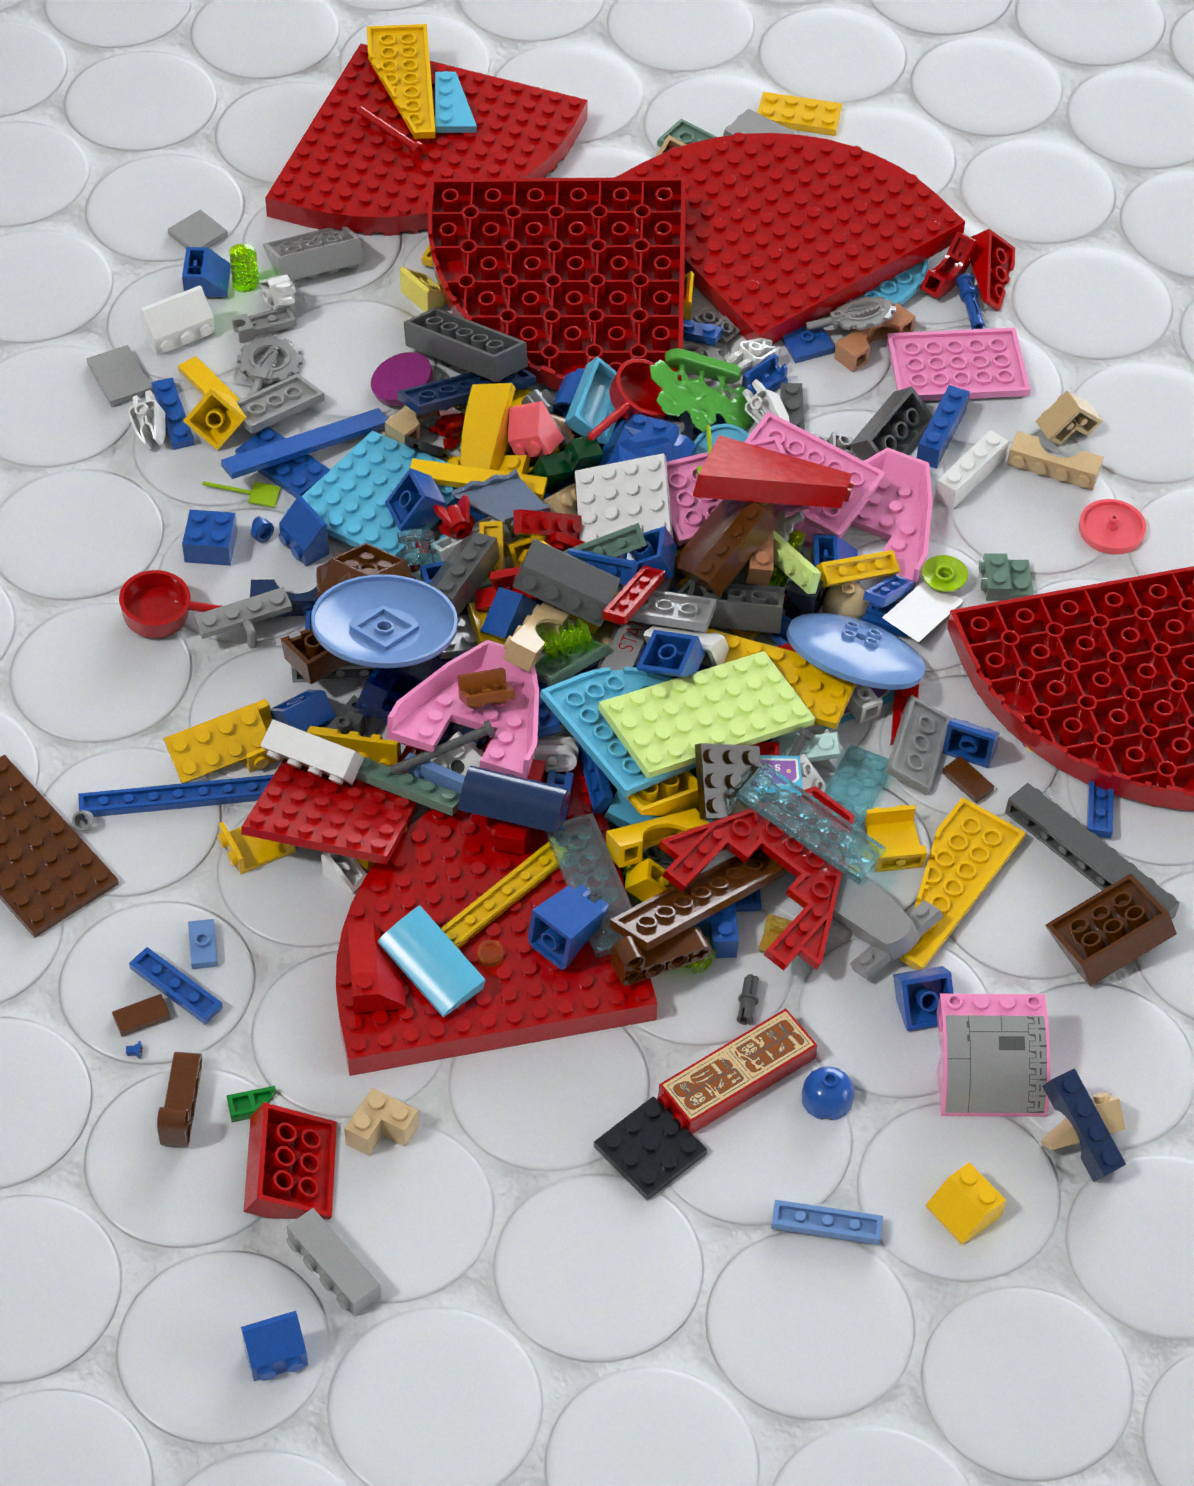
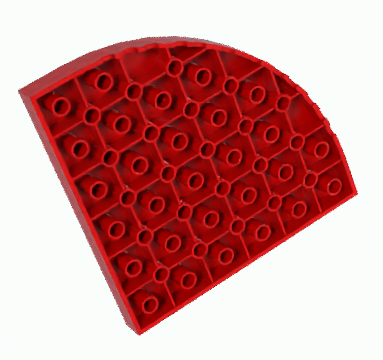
[265,43,588,236]
[614,132,965,345]
[428,177,686,390]
[947,566,1194,811]
[336,760,658,1076]

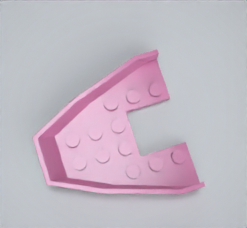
[791,448,933,588]
[386,640,539,779]

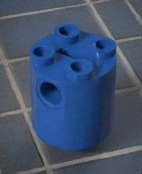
[551,368,585,418]

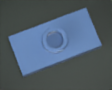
[188,919,218,969]

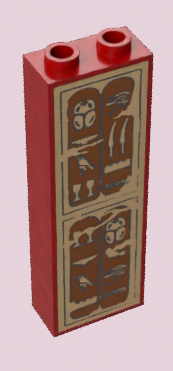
[657,1008,818,1134]

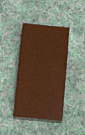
[942,756,994,803]
[112,994,171,1037]

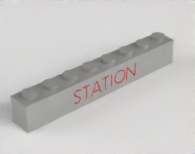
[597,569,677,670]

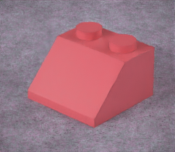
[508,401,565,458]

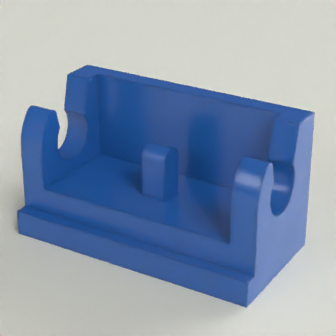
[742,354,788,395]

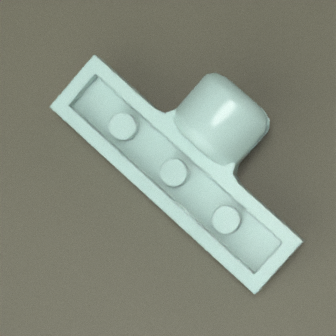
[770,730,841,762]

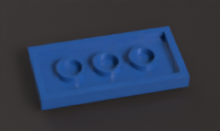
[235,426,330,498]

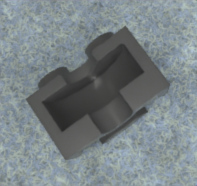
[327,695,366,737]

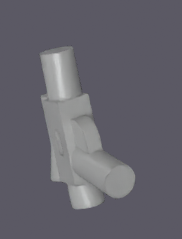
[774,511,805,542]

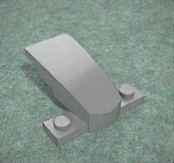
[833,866,943,981]

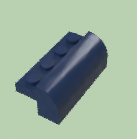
[458,766,571,833]

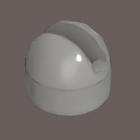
[72,810,95,831]

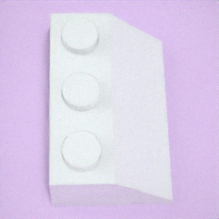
[141,286,215,356]
[643,625,729,667]

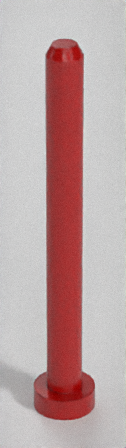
[356,106,425,157]

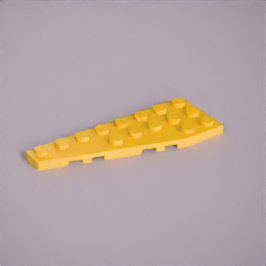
[366,24,435,139]
[704,628,857,729]
[899,797,1026,970]

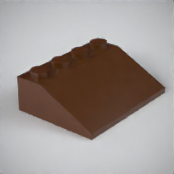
[674,500,778,597]
[1045,874,1177,986]

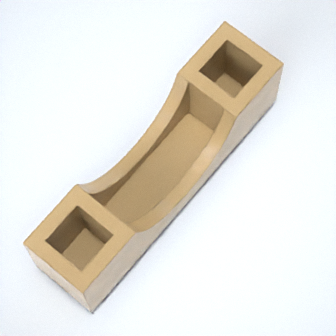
[385,378,465,445]
[1007,431,1104,490]
[503,601,571,672]

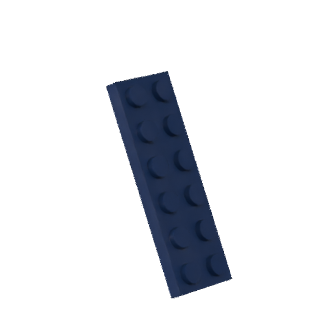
[397,368,536,415]

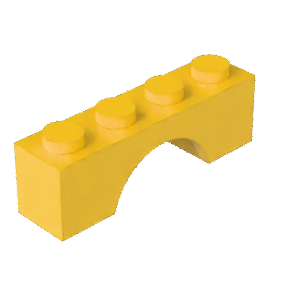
[605,808,709,868]

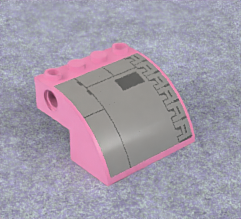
[937,994,1050,1117]

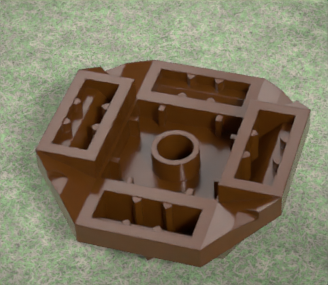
[316,543,416,600]

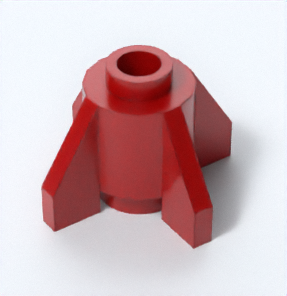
[428,407,465,449]
[433,495,475,539]

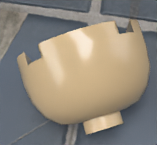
[822,582,869,620]

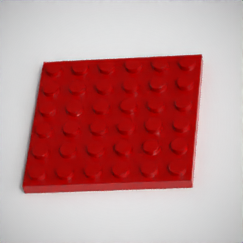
[241,759,420,865]

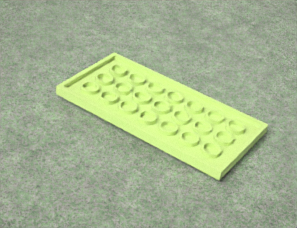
[598,651,815,779]

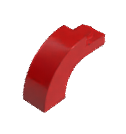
[919,231,978,298]

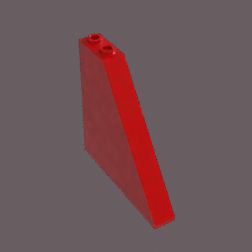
[693,435,854,508]

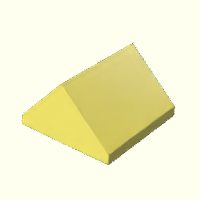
[400,266,447,312]

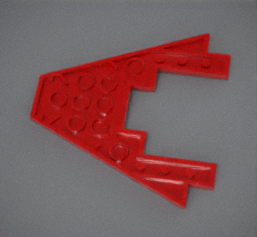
[658,786,855,971]

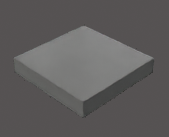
[168,209,228,248]

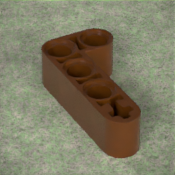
[610,927,712,986]
[157,1052,202,1147]

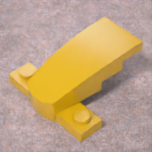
[446,383,530,474]

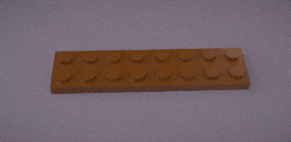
[610,848,788,951]

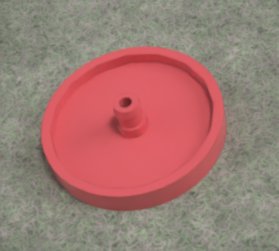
[1079,499,1146,555]

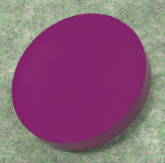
[371,352,434,406]

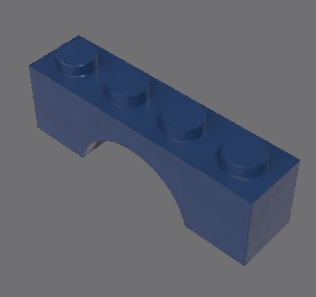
[250,579,317,617]
[1042,1068,1126,1182]

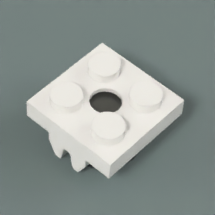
[430,731,484,776]

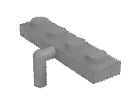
[194,587,292,648]

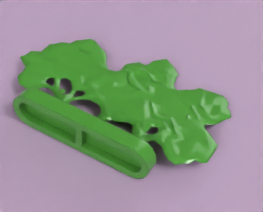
[650,348,754,433]

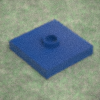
[782,319,835,364]

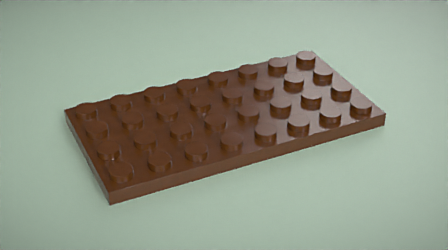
[0,754,119,938]

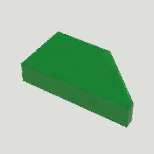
[226,1086,276,1122]

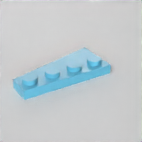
[435,71,477,133]

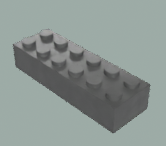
[403,307,528,382]

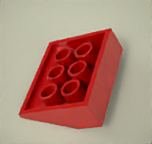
[243,1102,337,1219]

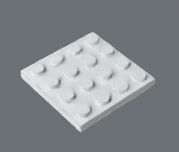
[575,453,673,542]

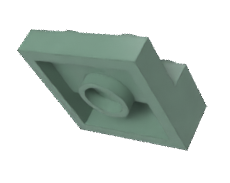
[979,553,1033,601]

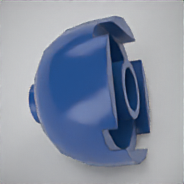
[801,1066,854,1120]

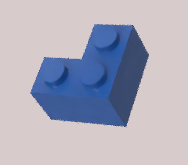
[690,903,739,958]

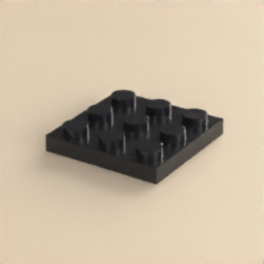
[594,1096,707,1201]

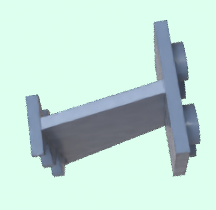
[451,469,551,538]

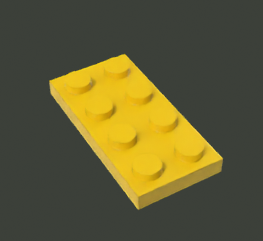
[757,92,843,136]
[163,703,267,783]

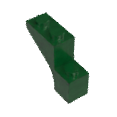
[529,436,603,494]

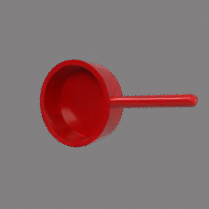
[587,359,667,441]
[119,570,221,638]

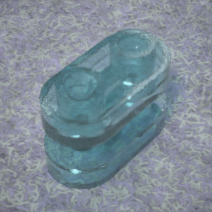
[397,529,438,566]

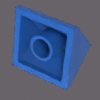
[480,587,541,642]

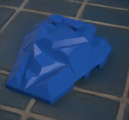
[599,414,697,466]

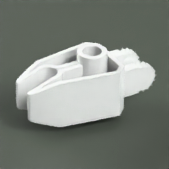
[259,275,296,310]
[727,338,780,374]
[742,379,789,424]
[128,390,166,450]

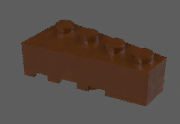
[280,629,350,685]

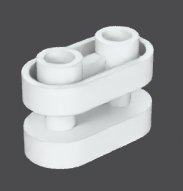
[533,736,580,772]

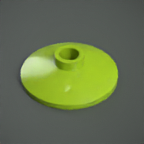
[922,555,968,592]

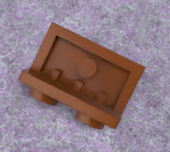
[457,668,515,709]

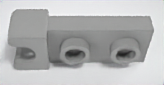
[232,305,296,343]

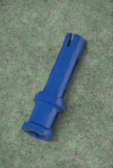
[956,273,985,329]

